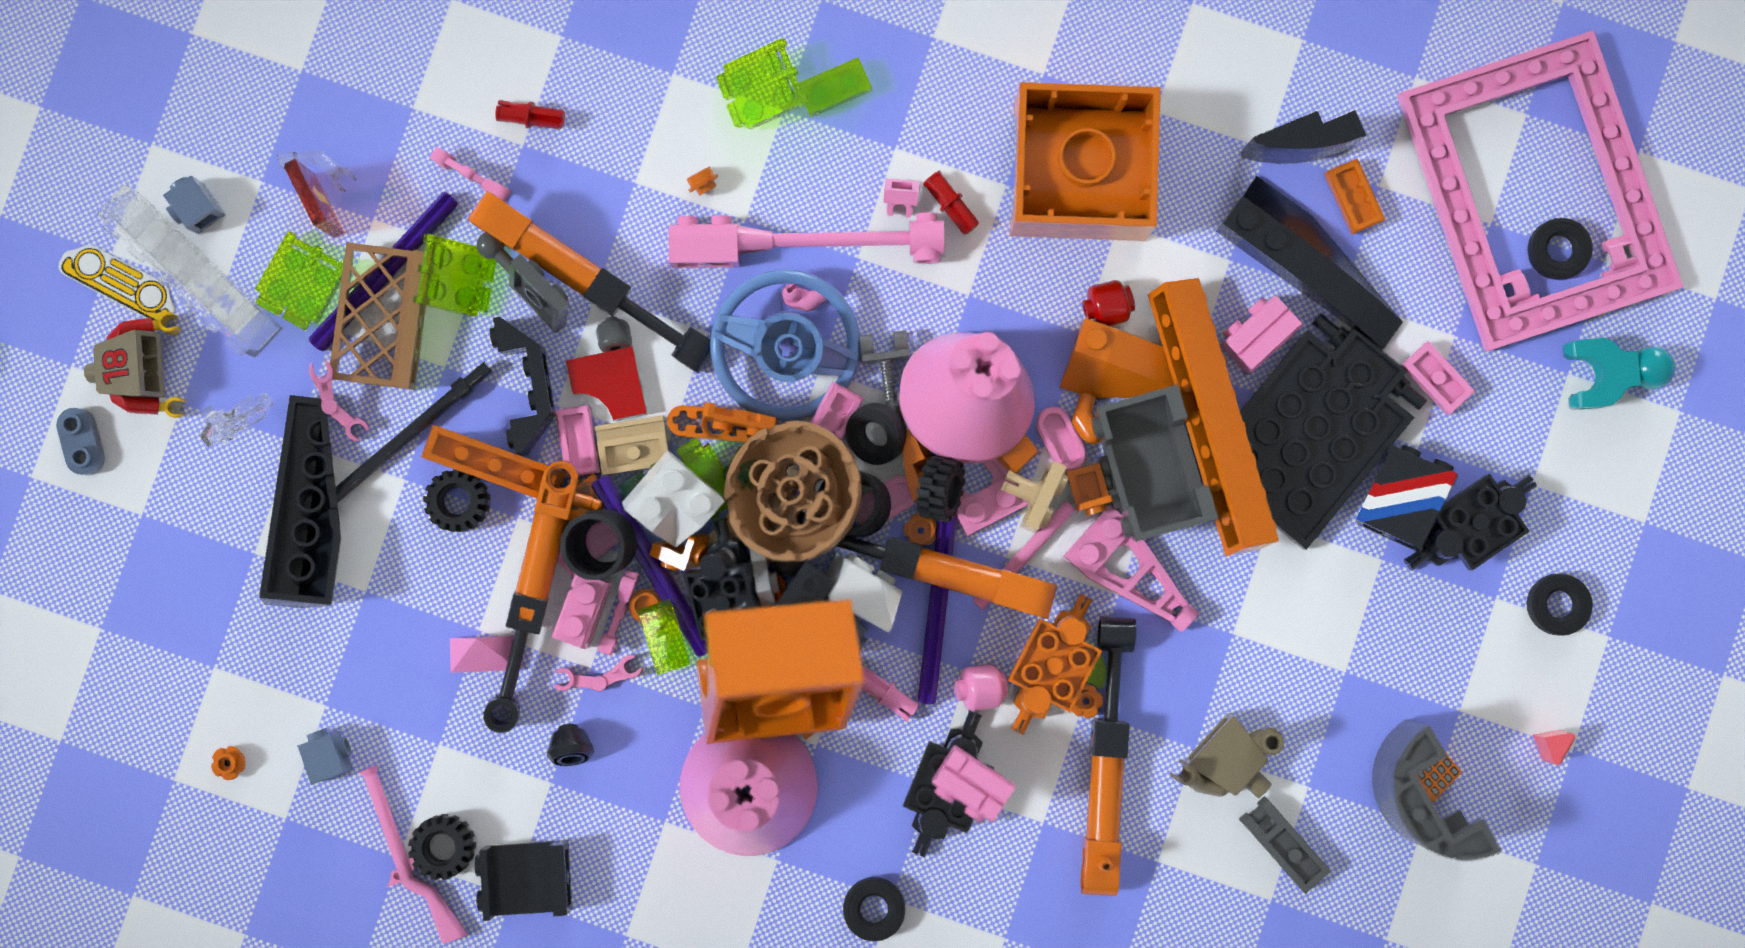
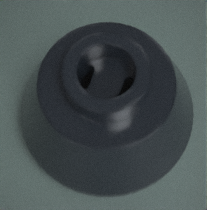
[546,724,594,766]

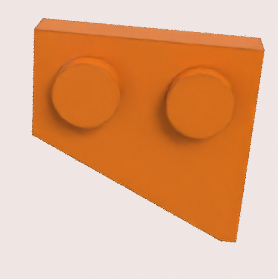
[702,402,778,436]

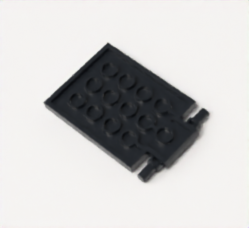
[1197,313,1427,550]

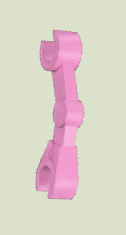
[429,147,512,202]
[308,360,369,441]
[597,569,640,656]
[553,655,643,691]

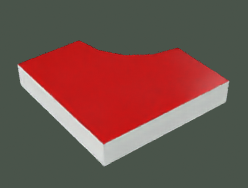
[566,346,648,421]

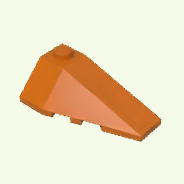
[1059,318,1174,399]

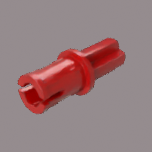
[495,99,565,129]
[923,170,979,235]

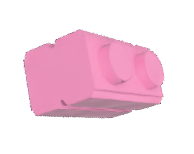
[1220,295,1303,375]
[552,574,613,649]
[932,745,1016,823]

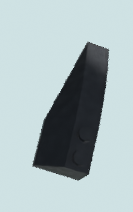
[1216,176,1403,350]
[259,395,341,608]

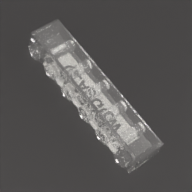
[96,184,283,358]

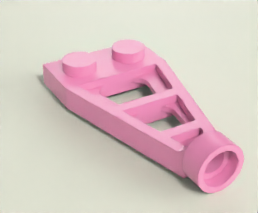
[940,456,1028,536]
[1063,505,1199,632]

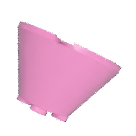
[899,332,1035,463]
[680,734,818,856]

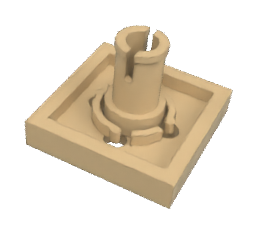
[1000,461,1069,532]

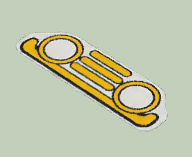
[58,245,174,323]

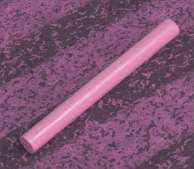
[973,501,1076,610]

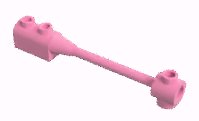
[669,212,944,268]

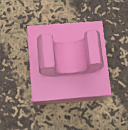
[883,178,919,218]

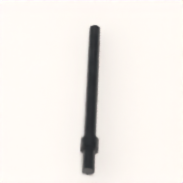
[336,361,493,503]

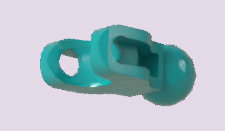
[1562,338,1676,410]

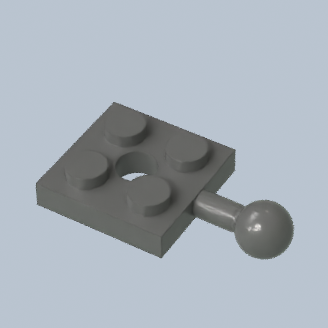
[476,232,569,333]

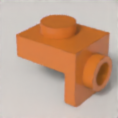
[1065,462,1113,516]
[650,533,710,571]

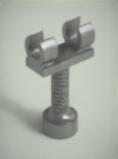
[860,330,909,421]

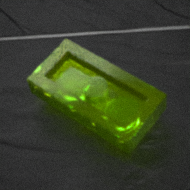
[796,57,872,118]
[636,599,690,676]

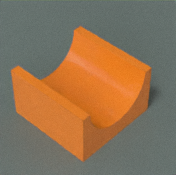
[1010,82,1161,241]
[696,600,864,744]

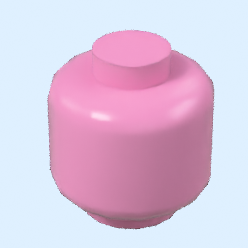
[954,664,1008,711]

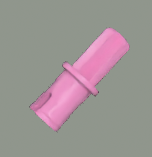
[862,666,919,722]

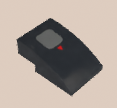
[1240,110,1366,164]

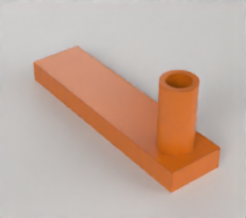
[421,425,566,498]

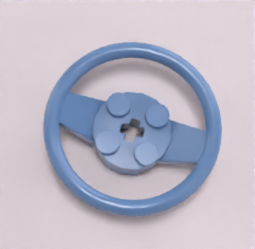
[710,270,861,421]

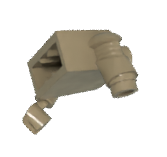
[1170,713,1284,798]

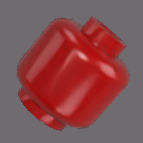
[1082,280,1135,327]

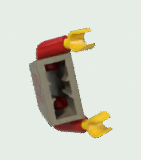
[84,312,186,418]

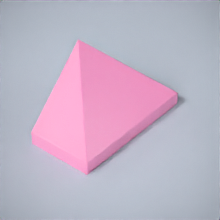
[450,636,521,673]

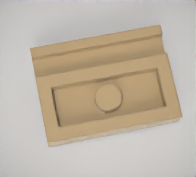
[595,415,669,476]

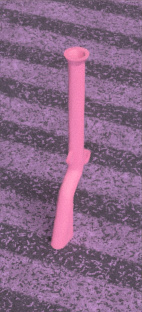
[358,765,468,944]

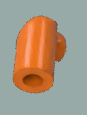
[1072,393,1101,444]

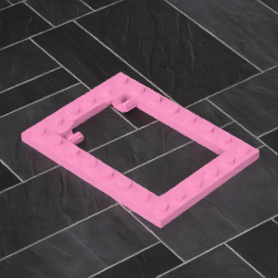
[1397,30,1684,352]

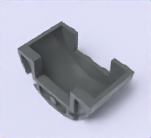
[1091,385,1219,542]
[1372,719,1503,861]

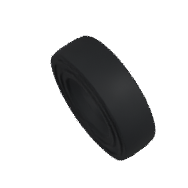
[1527,218,1593,280]
[846,403,907,465]
[1527,574,1593,636]
[843,877,905,941]

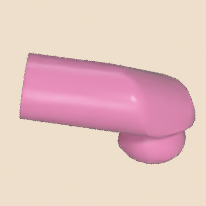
[782,284,827,312]

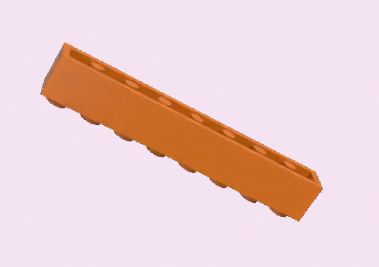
[1147,278,1279,557]

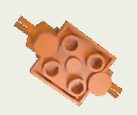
[1007,594,1102,735]

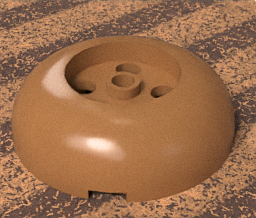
[724,421,862,562]

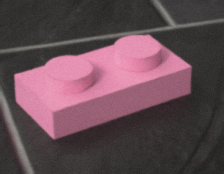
[1401,341,1475,415]

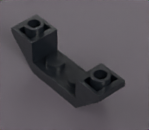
[490,317,556,456]

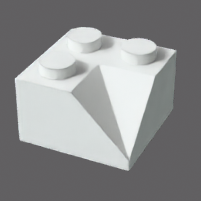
[622,450,725,547]
[825,552,902,633]

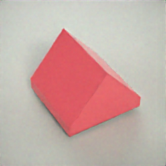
[1533,730,1576,766]

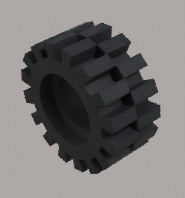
[916,456,966,523]
[423,469,491,532]
[408,814,476,880]

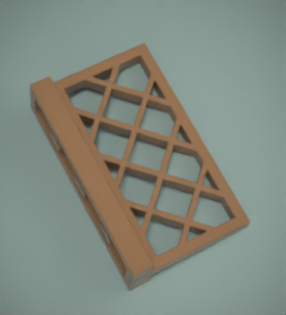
[330,242,433,390]

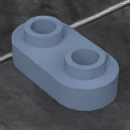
[56,408,105,475]

